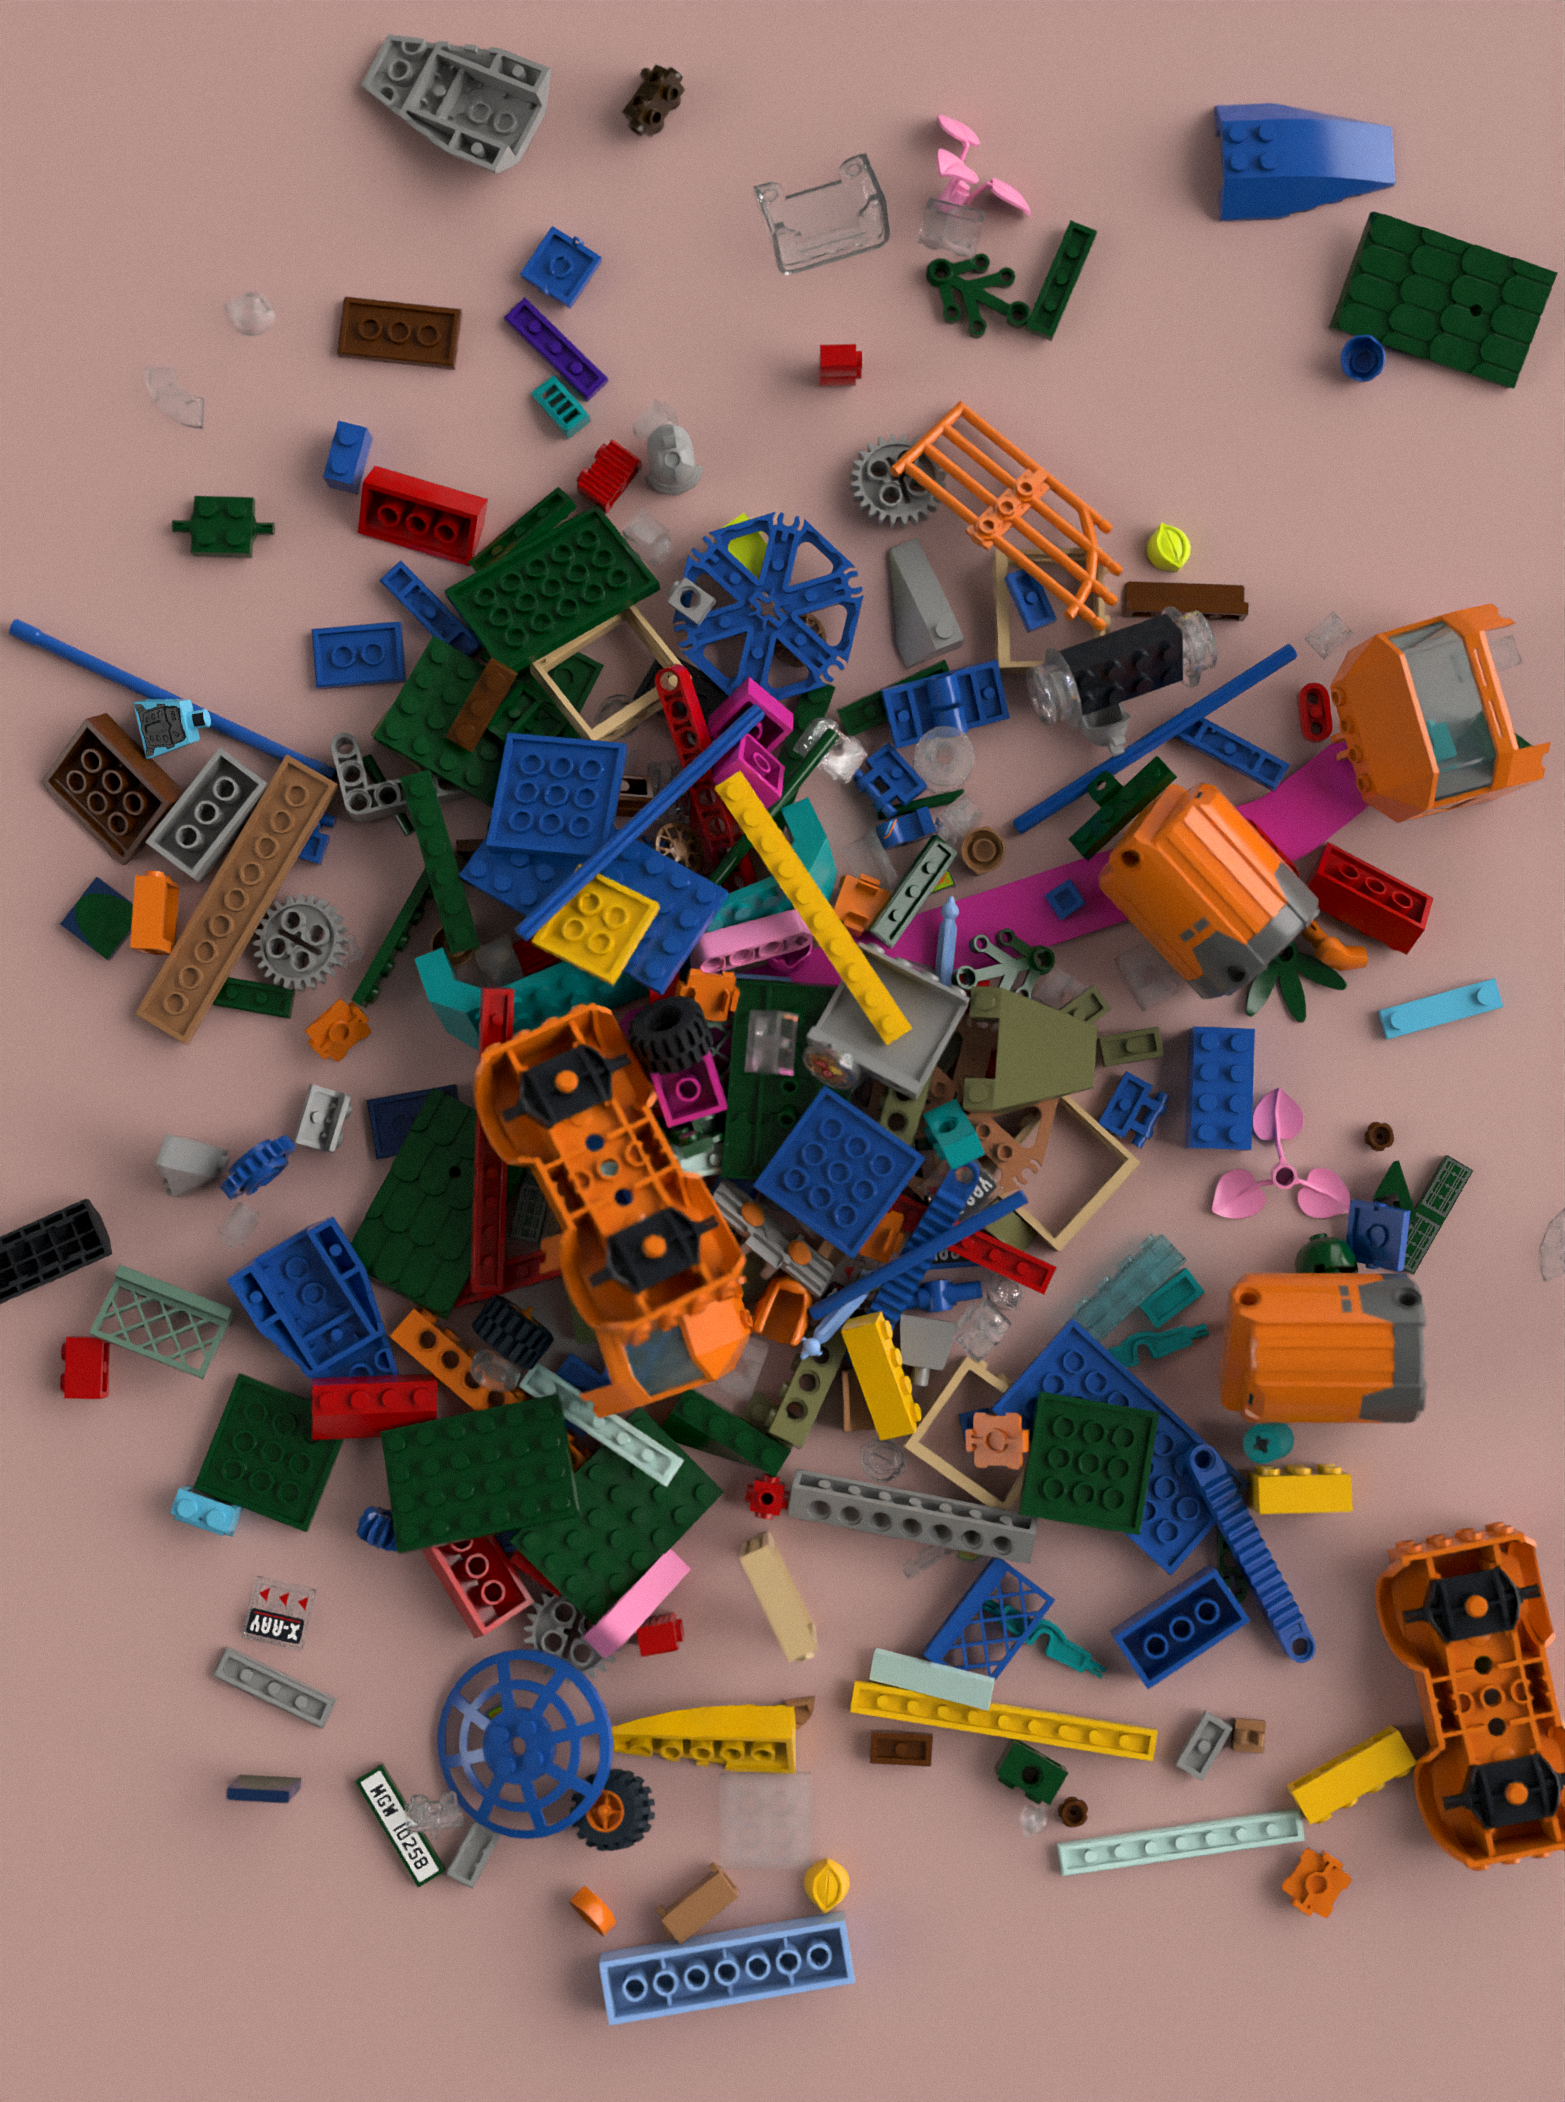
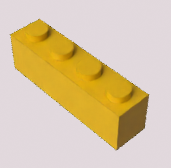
[841,1311,922,1441]
[1286,1725,1417,1825]

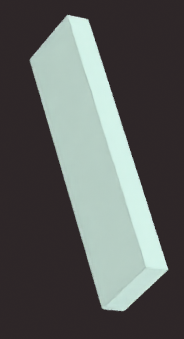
[869,1648,995,1710]

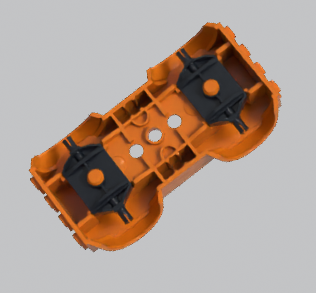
[473,1002,746,1347]
[1375,1522,1565,1871]

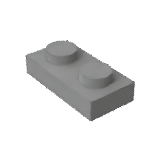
[1174,1710,1233,1781]

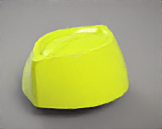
[1146,522,1191,572]

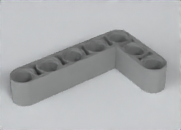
[331,732,471,822]

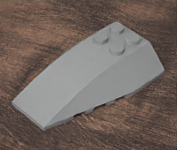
[361,34,552,174]

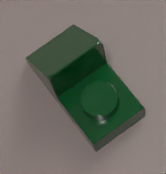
[1372,1160,1418,1225]

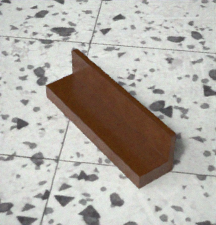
[1125,581,1249,621]

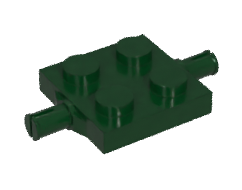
[172,496,275,558]

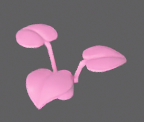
[936,114,1031,219]
[1212,1088,1351,1219]

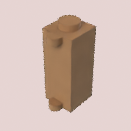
[656,1861,739,1944]

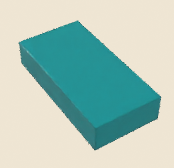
[1137,1268,1205,1329]

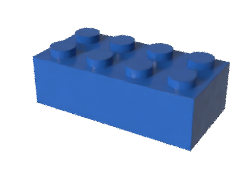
[1185,1026,1255,1151]
[1110,1563,1250,1689]

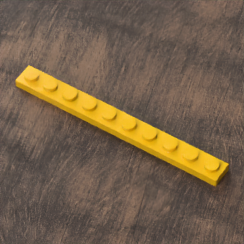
[715,771,912,1045]
[850,1679,1158,1762]

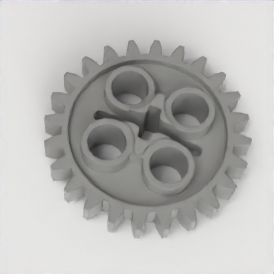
[850,434,946,529]
[252,893,350,992]
[524,1592,621,1684]

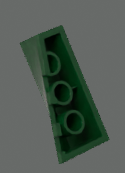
[662,1388,791,1477]

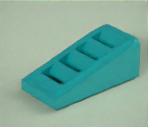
[531,375,591,439]

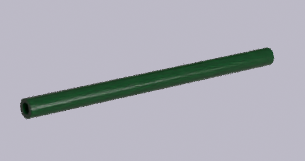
[707,728,840,886]

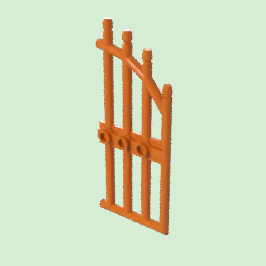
[889,401,1123,632]

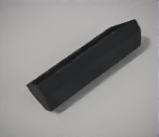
[0,1199,112,1304]

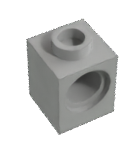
[667,577,716,626]

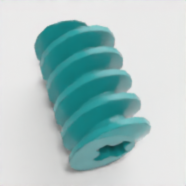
[1243,1423,1294,1464]

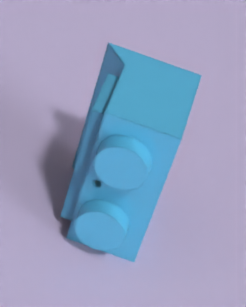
[170,1485,243,1537]

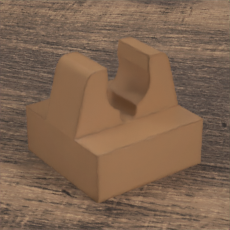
[1231,1717,1266,1753]

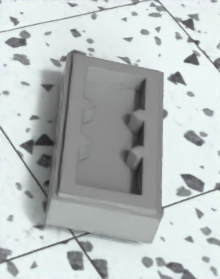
[446,1820,501,1889]

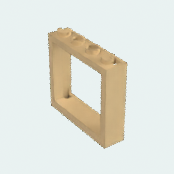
[993,547,1110,674]
[530,605,692,742]
[979,1095,1141,1252]
[902,1354,1025,1510]
[739,1530,818,1663]

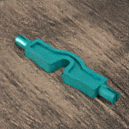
[1106,1323,1209,1368]
[982,1600,1107,1679]

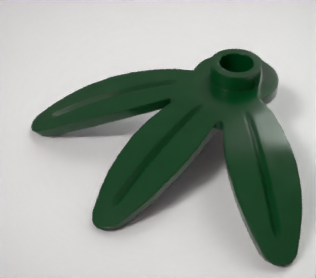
[1245,940,1347,1023]

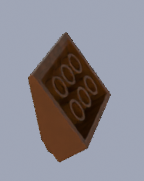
[41,713,184,865]

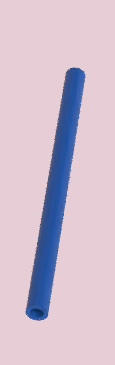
[809,1189,1029,1321]

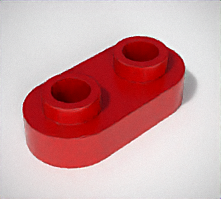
[1297,682,1333,743]

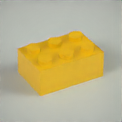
[1247,1463,1353,1514]

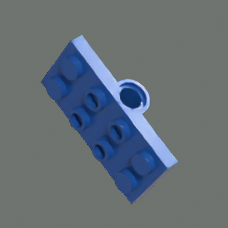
[880,659,1010,749]

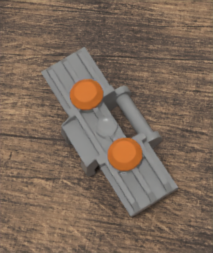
[712,1178,835,1298]

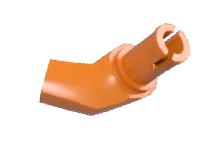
[1300,920,1368,971]

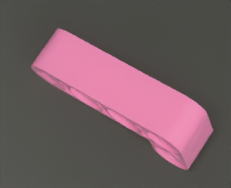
[690,910,813,974]
[583,1548,691,1659]

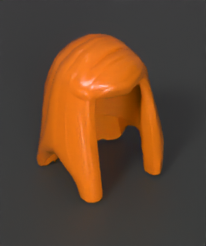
[751,1273,813,1348]

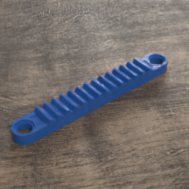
[845,1160,980,1368]
[1185,1443,1316,1663]

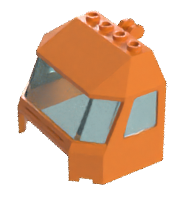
[1330,603,1551,823]
[539,1232,753,1418]

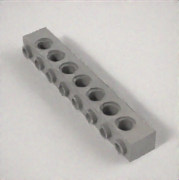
[788,1469,1038,1564]

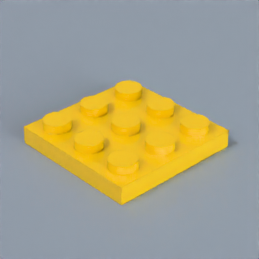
[532,864,660,986]

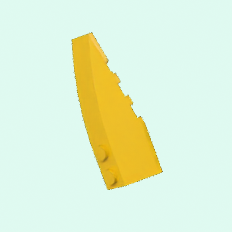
[611,1704,796,1773]

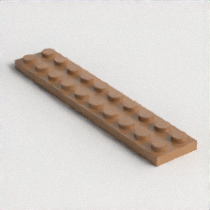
[135,754,340,1045]

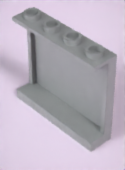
[807,942,969,1101]

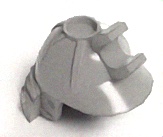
[644,424,703,495]
[1066,703,1130,757]

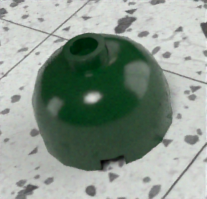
[1295,1233,1359,1273]

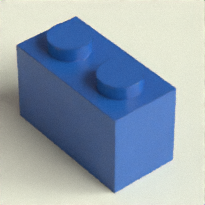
[323,420,373,495]

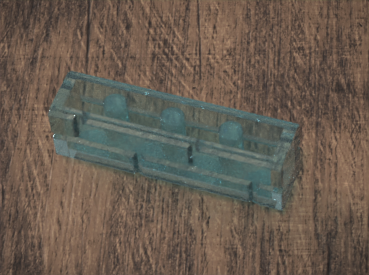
[1071,1233,1187,1343]

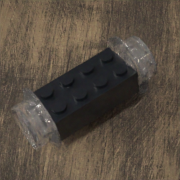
[1026,606,1217,730]

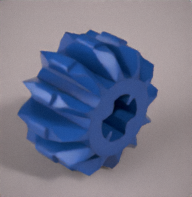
[356,1506,397,1552]

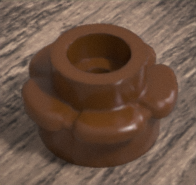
[1364,1122,1394,1151]
[1058,1796,1088,1828]

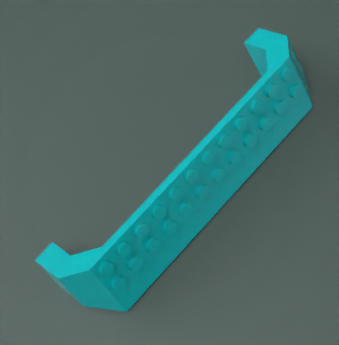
[415,797,837,1051]

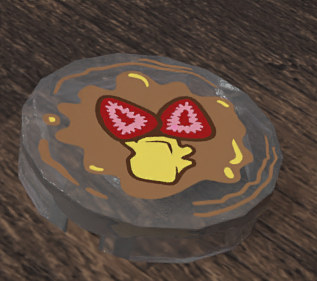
[801,1041,861,1090]

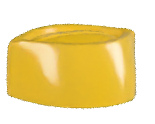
[803,1858,850,1914]

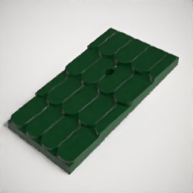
[1329,212,1558,389]
[721,978,853,1180]
[351,1087,527,1321]

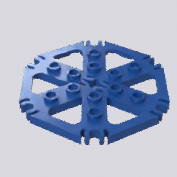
[673,512,864,701]

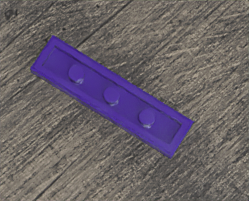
[504,297,608,402]

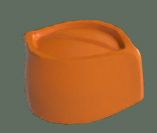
[570,1886,616,1937]

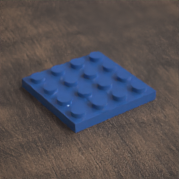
[486,733,628,859]
[753,1086,926,1259]

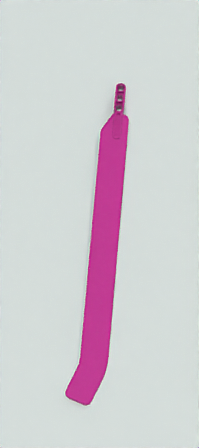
[618,742,1369,1081]

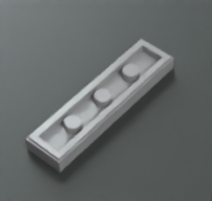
[213,1646,337,1729]

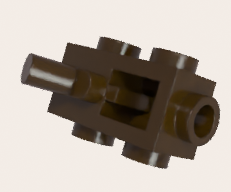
[622,65,685,137]

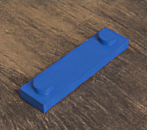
[379,560,483,658]
[1174,707,1290,792]

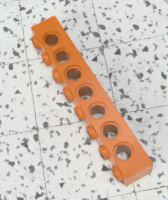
[390,1308,593,1472]

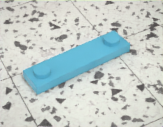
[1377,978,1503,1040]

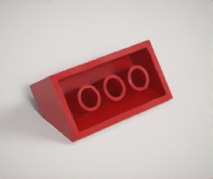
[357,466,488,567]
[1305,842,1433,955]
[311,1374,437,1440]
[421,1535,534,1639]

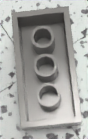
[145,747,269,883]

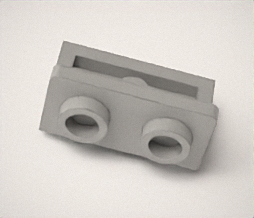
[292,1084,352,1153]

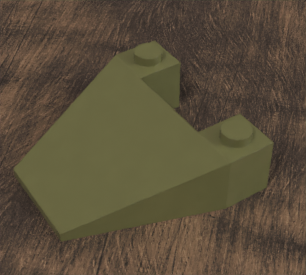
[963,986,1098,1114]

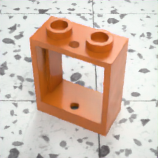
[130,871,180,956]

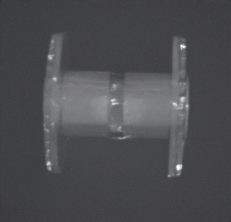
[912,726,975,794]

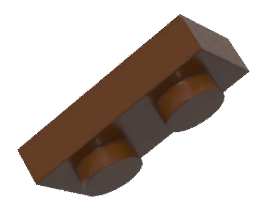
[870,1730,933,1767]

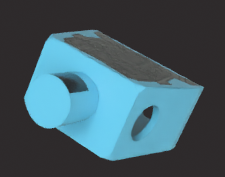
[133,699,211,759]

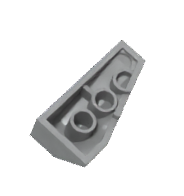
[890,538,964,669]
[155,1134,230,1197]

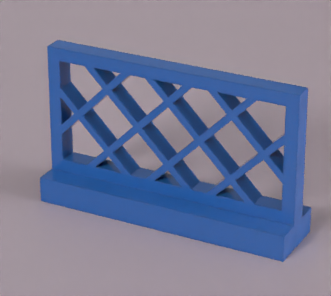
[922,1557,1055,1681]

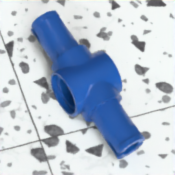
[905,1279,983,1313]

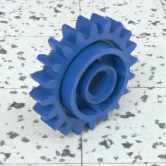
[220,1135,297,1200]

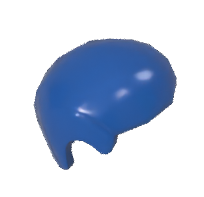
[1340,335,1386,382]

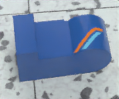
[875,806,936,851]

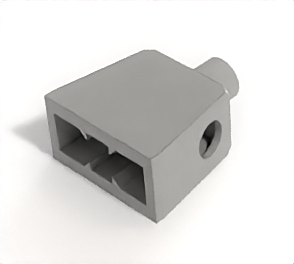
[899,1314,958,1386]

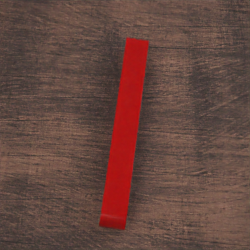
[655,664,757,893]

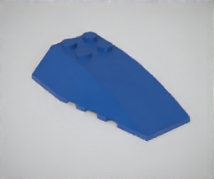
[1214,103,1395,222]
[226,1216,399,1378]

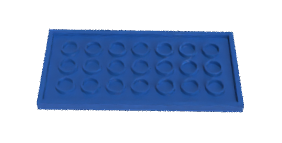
[459,827,729,996]
[990,1318,1250,1575]

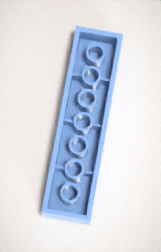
[599,1911,855,2026]

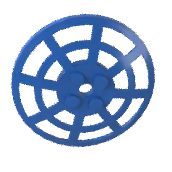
[437,1649,613,1839]

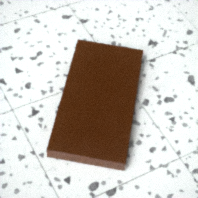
[337,296,462,370]

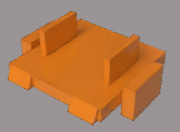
[831,873,891,938]
[674,968,740,1022]
[304,998,372,1062]
[858,1211,906,1264]
[965,1412,1029,1469]
[1281,1847,1352,1918]

